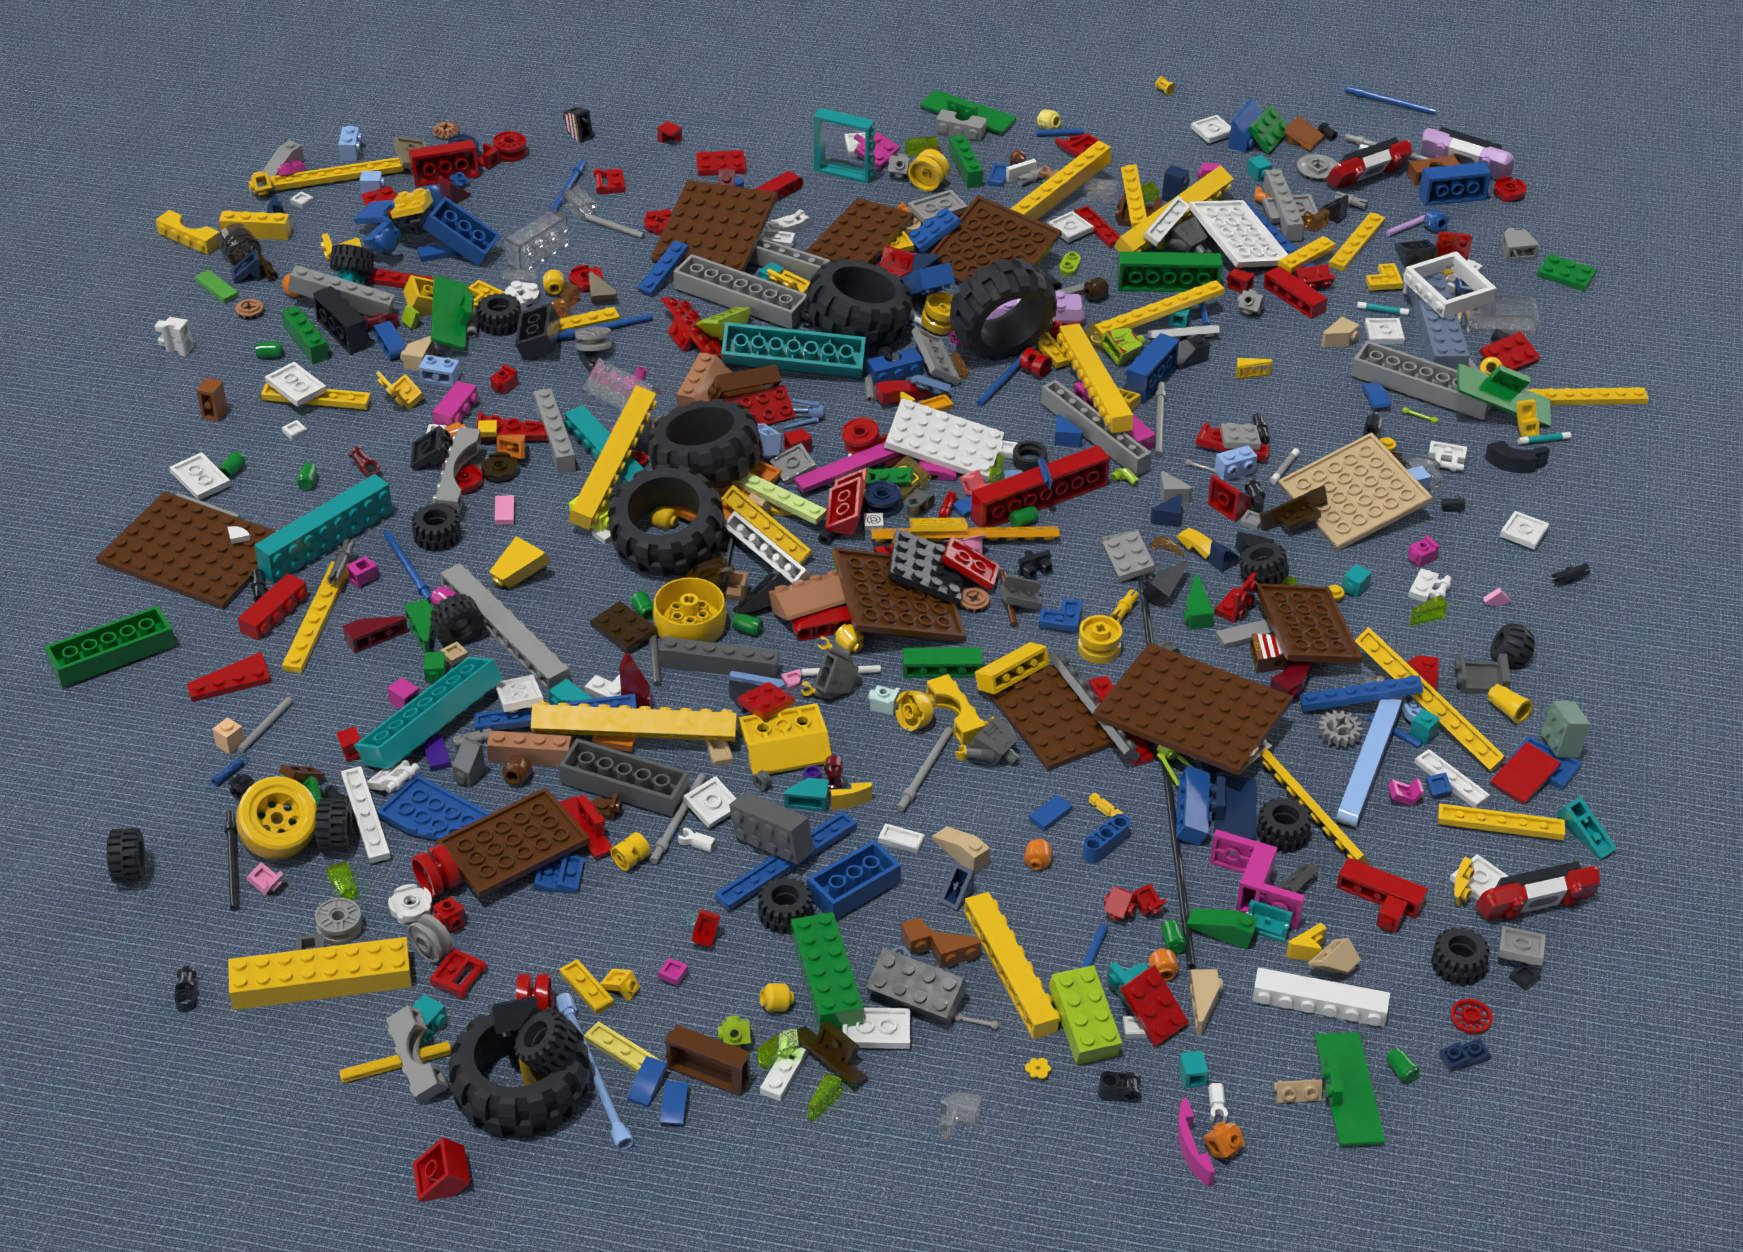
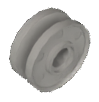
[575,327,612,351]
[315,898,362,945]
[407,914,453,963]

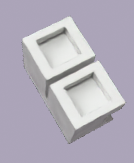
[155,317,194,357]

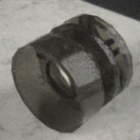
[217,224,262,267]

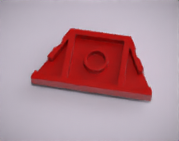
[1055,134,1102,157]

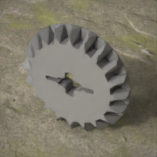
[1297,154,1338,181]

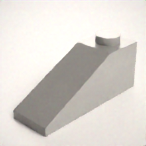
[262,140,304,177]

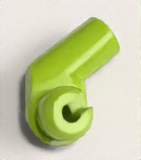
[1111,468,1139,486]

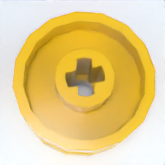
[908,149,950,192]
[921,292,954,334]
[1078,615,1122,664]

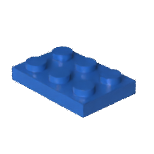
[908,208,962,253]

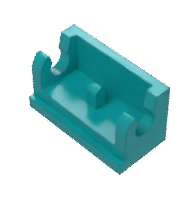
[1246,900,1293,943]

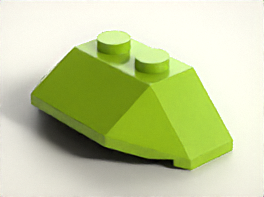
[696,307,751,340]

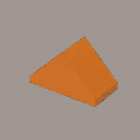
[497,435,526,459]

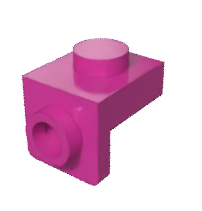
[1388,778,1424,806]

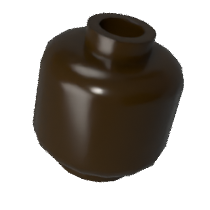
[1083,277,1109,301]

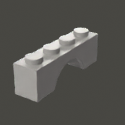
[386,1005,449,1101]

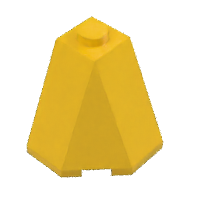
[489,536,551,589]

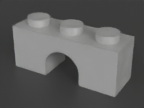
[935,109,987,142]

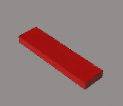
[1074,206,1120,249]

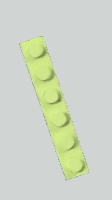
[730,472,827,525]

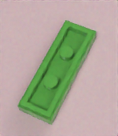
[195,270,239,304]

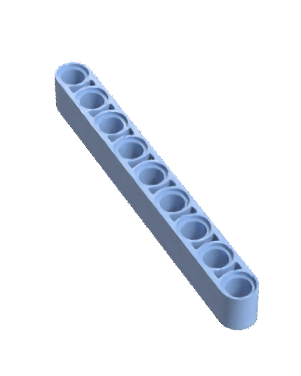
[1336,697,1403,828]

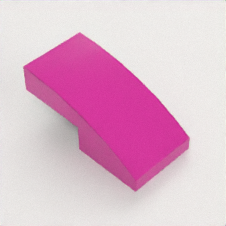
[919,459,957,481]

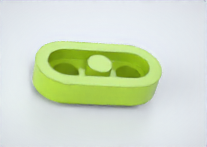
[1059,252,1081,277]

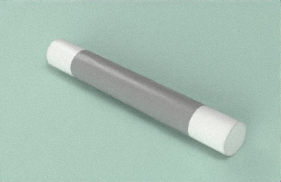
[1270,448,1300,484]

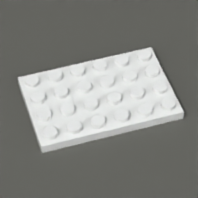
[1189,200,1288,268]
[884,398,1004,482]

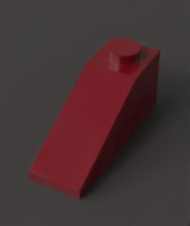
[343,616,408,653]
[619,653,653,709]
[1270,661,1314,701]

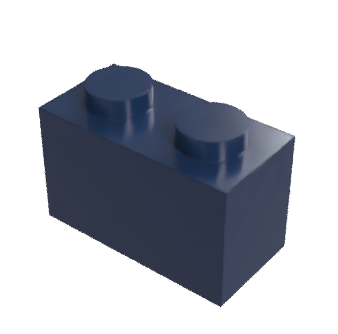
[1162,165,1190,202]

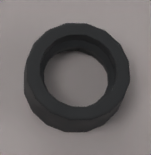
[1013,440,1047,472]

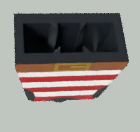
[563,107,594,143]

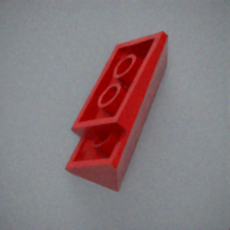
[825,468,868,536]

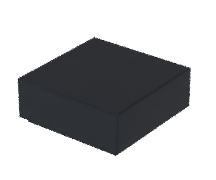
[1509,962,1541,991]

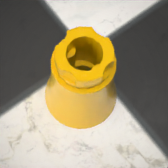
[1488,684,1534,724]

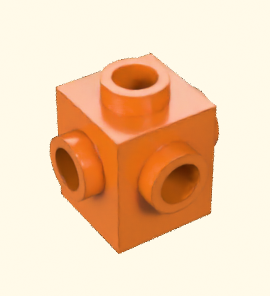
[1203,1121,1245,1158]

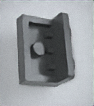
[999,575,1042,610]

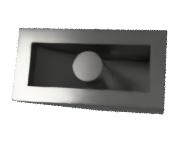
[452,737,486,788]

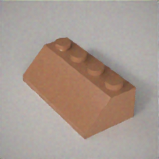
[677,352,732,407]
[769,570,846,620]
[487,731,576,767]

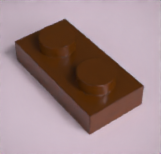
[279,764,325,782]

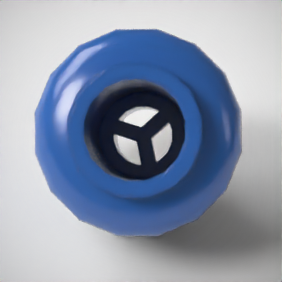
[1423,209,1448,233]

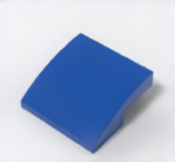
[532,854,584,893]

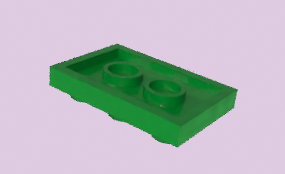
[1247,104,1288,154]
[1537,254,1597,292]

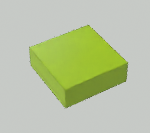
[401,305,421,329]

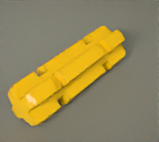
[1089,793,1124,817]

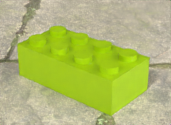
[1049,965,1122,1065]

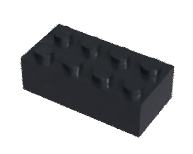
[313,286,369,355]

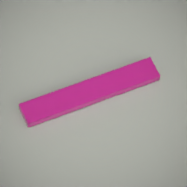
[794,442,899,493]

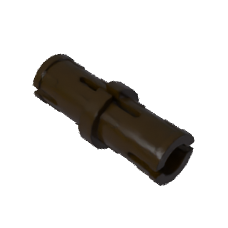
[258,254,279,281]

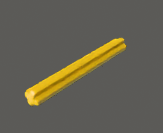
[339,1041,451,1083]

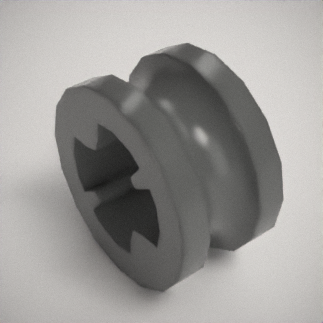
[752,770,772,791]

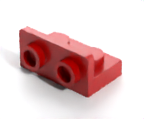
[1295,264,1336,289]

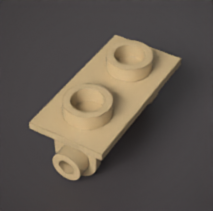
[1274,1078,1322,1103]

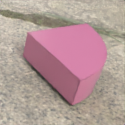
[1483,588,1511,606]
[781,669,801,692]

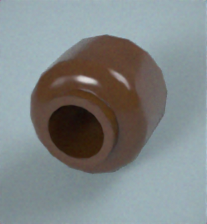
[502,755,532,786]

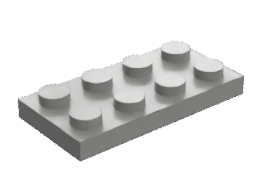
[912,326,961,385]

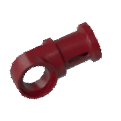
[363,312,400,330]
[348,445,380,478]
[824,755,843,790]

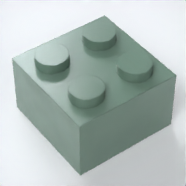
[1541,701,1591,758]

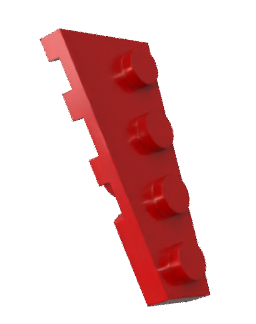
[476,412,549,441]
[1195,422,1270,461]
[187,652,271,702]

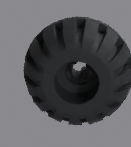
[1490,623,1535,669]

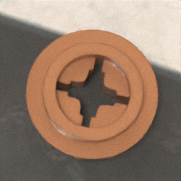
[433,121,459,139]
[235,299,264,319]
[960,588,990,612]

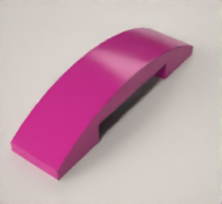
[1177,1098,1215,1186]

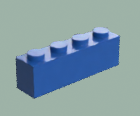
[1176,765,1212,846]

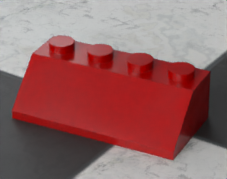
[408,140,480,187]

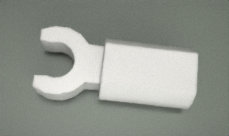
[678,828,716,853]
[1208,1083,1228,1122]

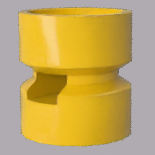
[610,832,651,871]

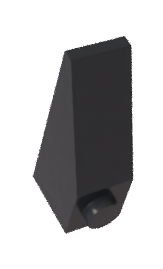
[1142,560,1189,607]
[733,570,791,614]

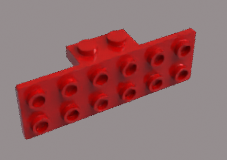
[661,297,722,359]
[723,385,796,425]

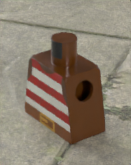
[1250,633,1287,673]

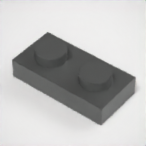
[1278,863,1318,893]

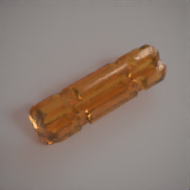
[950,352,970,379]

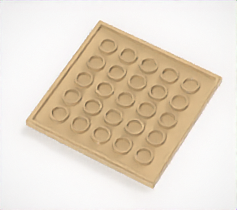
[1278,432,1433,551]

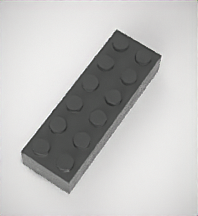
[559,738,690,817]

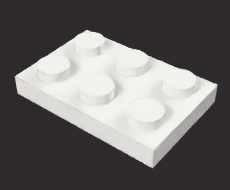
[265,362,327,407]
[169,452,231,500]
[495,675,544,713]
[843,1008,910,1049]

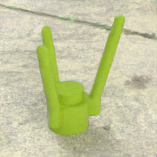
[1157,745,1194,787]

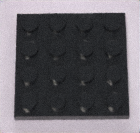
[887,528,964,605]

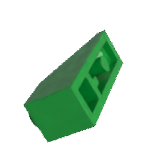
[1183,575,1214,630]
[404,599,435,653]
[1186,908,1258,950]

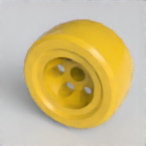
[653,578,727,642]
[236,776,317,860]

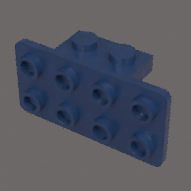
[1211,775,1256,841]

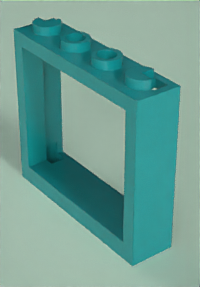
[814,108,876,184]

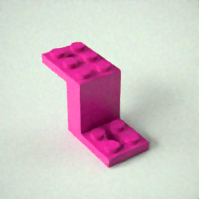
[1209,829,1305,930]

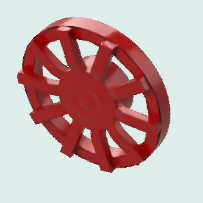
[1450,999,1493,1035]

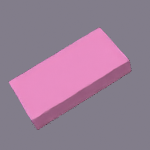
[495,495,515,525]

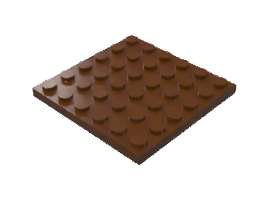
[651,180,778,272]
[930,195,1062,284]
[832,547,966,642]

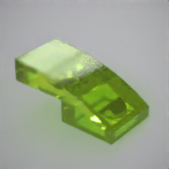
[905,136,938,156]
[989,454,1004,484]
[758,1028,799,1069]

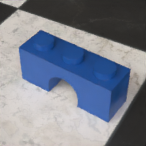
[866,348,923,386]

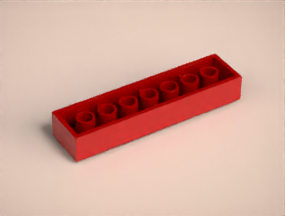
[971,445,1110,527]

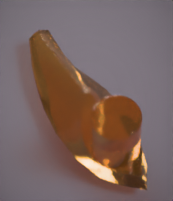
[1150,536,1184,556]

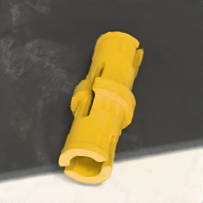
[1110,589,1139,623]

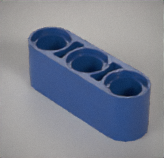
[372,321,406,360]
[1082,814,1130,864]

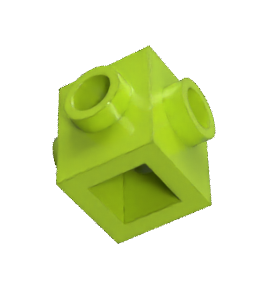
[718,1015,751,1048]

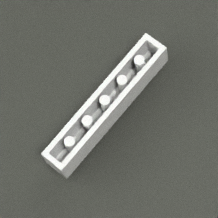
[725,511,813,583]
[1252,968,1390,1027]

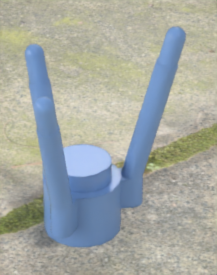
[783,399,823,429]

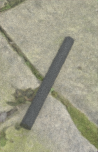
[649,634,661,687]

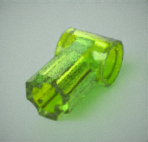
[326,860,358,900]

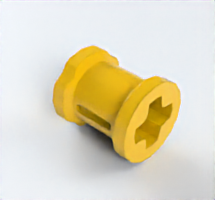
[1155,76,1176,96]

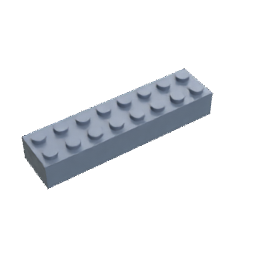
[1408,272,1470,370]

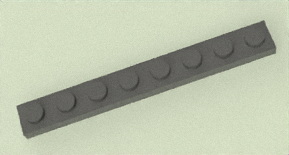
[1049,652,1141,762]

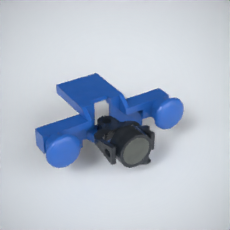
[354,185,442,254]

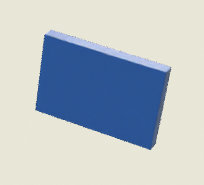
[1509,736,1583,790]

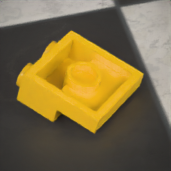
[390,188,433,219]

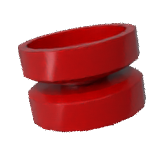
[411,844,461,899]
[516,974,553,1010]

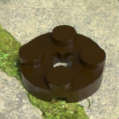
[481,452,518,482]

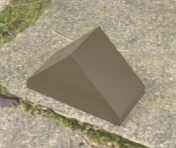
[589,271,617,302]

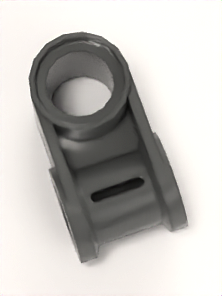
[905,489,935,520]

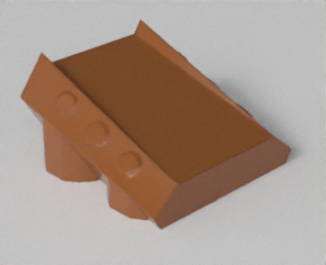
[1284,115,1326,152]

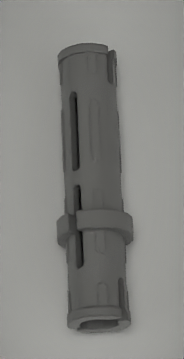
[327,539,355,585]

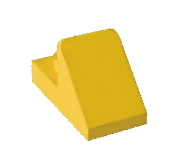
[1286,923,1327,961]

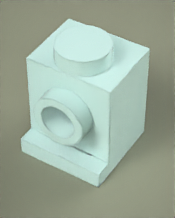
[868,685,900,716]

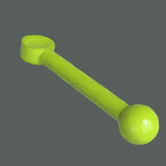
[1402,407,1438,424]

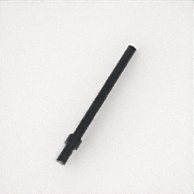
[224,810,239,911]

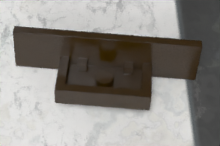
[1259,485,1328,532]
[790,1021,869,1086]

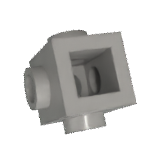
[888,154,911,179]
[1237,289,1265,315]

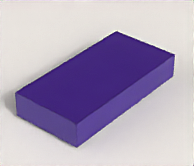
[423,734,451,771]

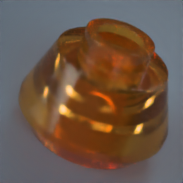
[551,298,569,319]

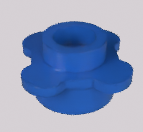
[450,172,470,188]

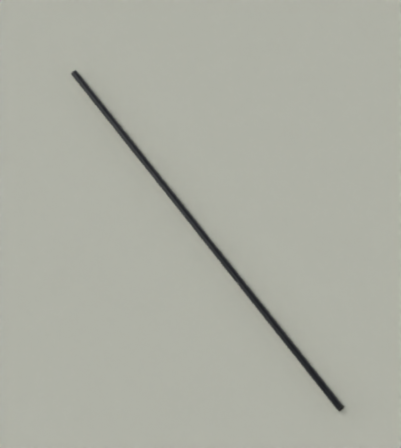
[1138,574,1196,969]

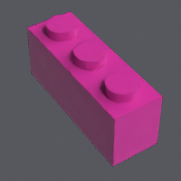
[432,381,479,426]

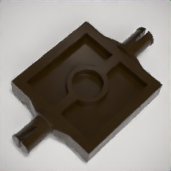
[675,557,735,588]

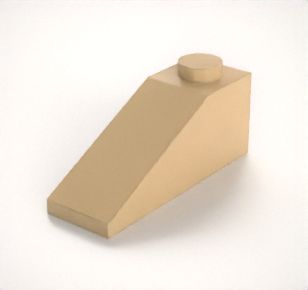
[931,827,990,874]
[1189,969,1223,1036]

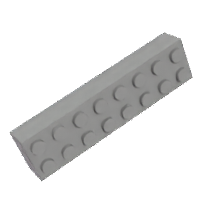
[673,254,807,329]
[1351,341,1492,420]

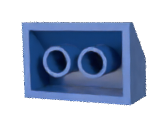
[1228,98,1263,153]

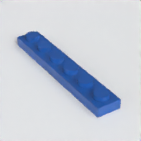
[1300,675,1423,712]

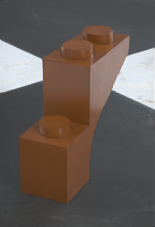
[901,917,981,968]

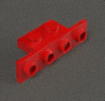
[559,794,612,859]

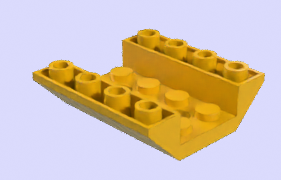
[736,703,832,775]

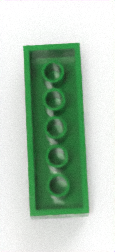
[1117,252,1222,292]
[44,605,176,687]
[791,912,864,1030]

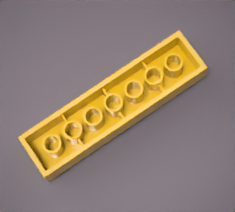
[228,937,412,1010]

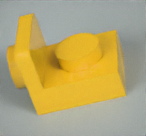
[600,969,640,1001]

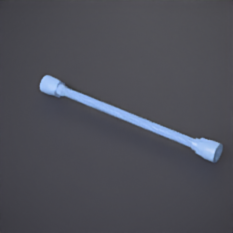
[555,993,634,1150]

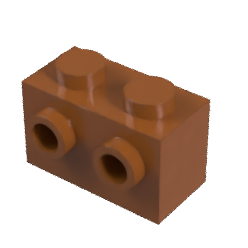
[197,377,228,422]

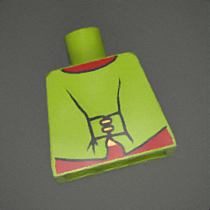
[1100,328,1145,366]

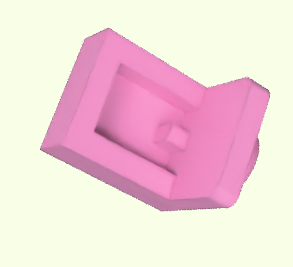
[246,862,284,896]

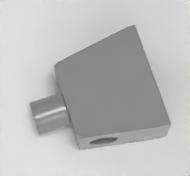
[1501,228,1539,261]

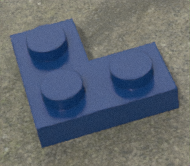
[1038,598,1082,632]

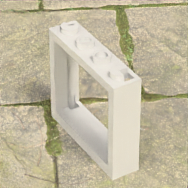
[1403,252,1497,318]

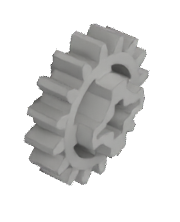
[1318,710,1363,748]

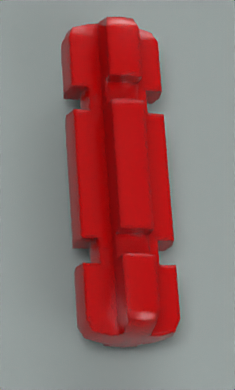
[939,491,957,518]

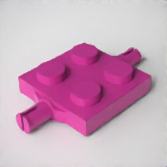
[854,131,900,170]

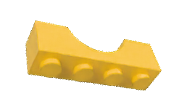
[156,210,222,255]
[926,674,986,746]

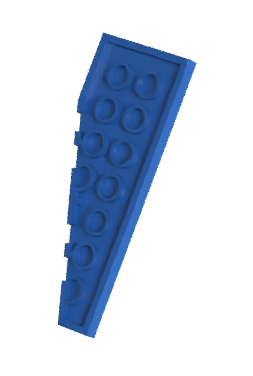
[376,774,491,840]

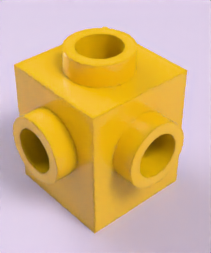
[248,171,273,196]

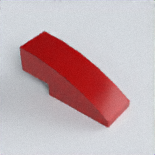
[875,380,931,406]

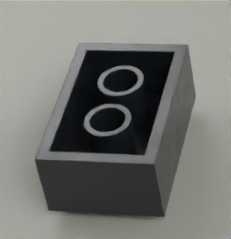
[515,303,560,360]

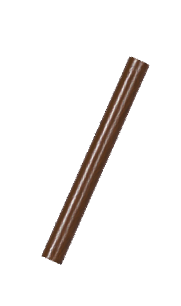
[999,570,1018,627]

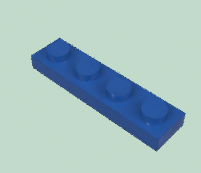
[637,240,690,297]

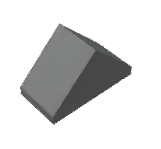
[1159,471,1192,503]

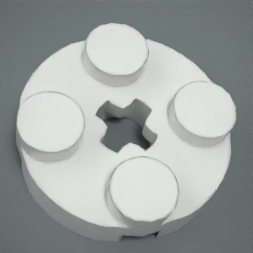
[505,281,539,308]
[388,884,432,924]

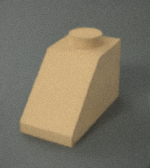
[1321,317,1359,348]
[401,336,435,370]
[1308,938,1361,974]

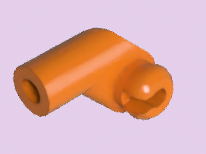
[1254,187,1270,203]

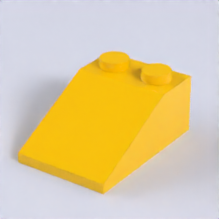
[403,275,433,316]

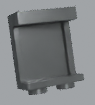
[1454,652,1511,694]

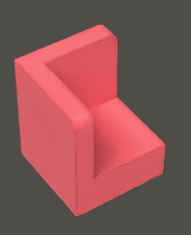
[960,470,989,495]

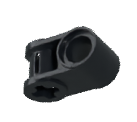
[1097,1071,1142,1103]

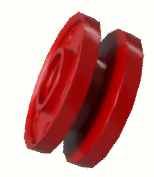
[493,131,527,162]
[841,417,881,455]

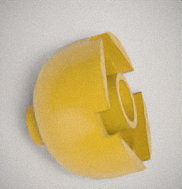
[895,691,934,731]

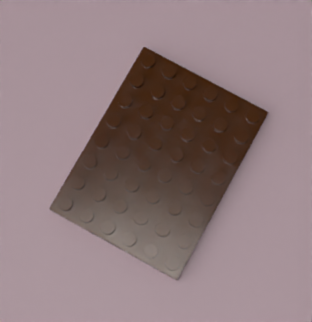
[96,491,277,610]
[1092,643,1293,776]

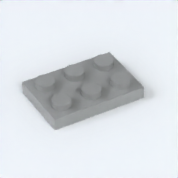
[908,190,968,224]
[1262,194,1319,224]
[1102,530,1156,582]

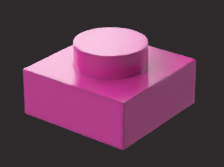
[658,958,688,986]

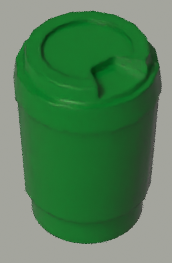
[255,341,283,358]
[219,451,246,479]
[297,463,317,490]
[1009,506,1039,527]
[631,591,653,621]
[732,613,763,636]
[1161,920,1187,954]
[1386,1048,1420,1083]

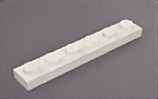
[341,766,391,864]

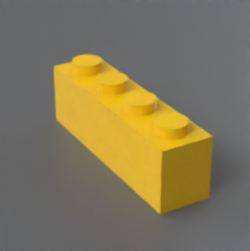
[219,210,291,240]
[975,642,1050,694]

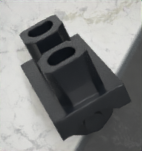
[1017,550,1053,579]

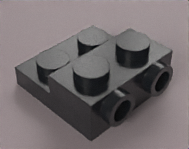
[1395,240,1438,265]
[410,425,452,471]

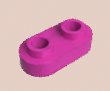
[277,160,306,175]

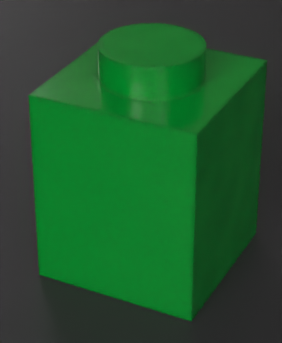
[424,652,447,683]

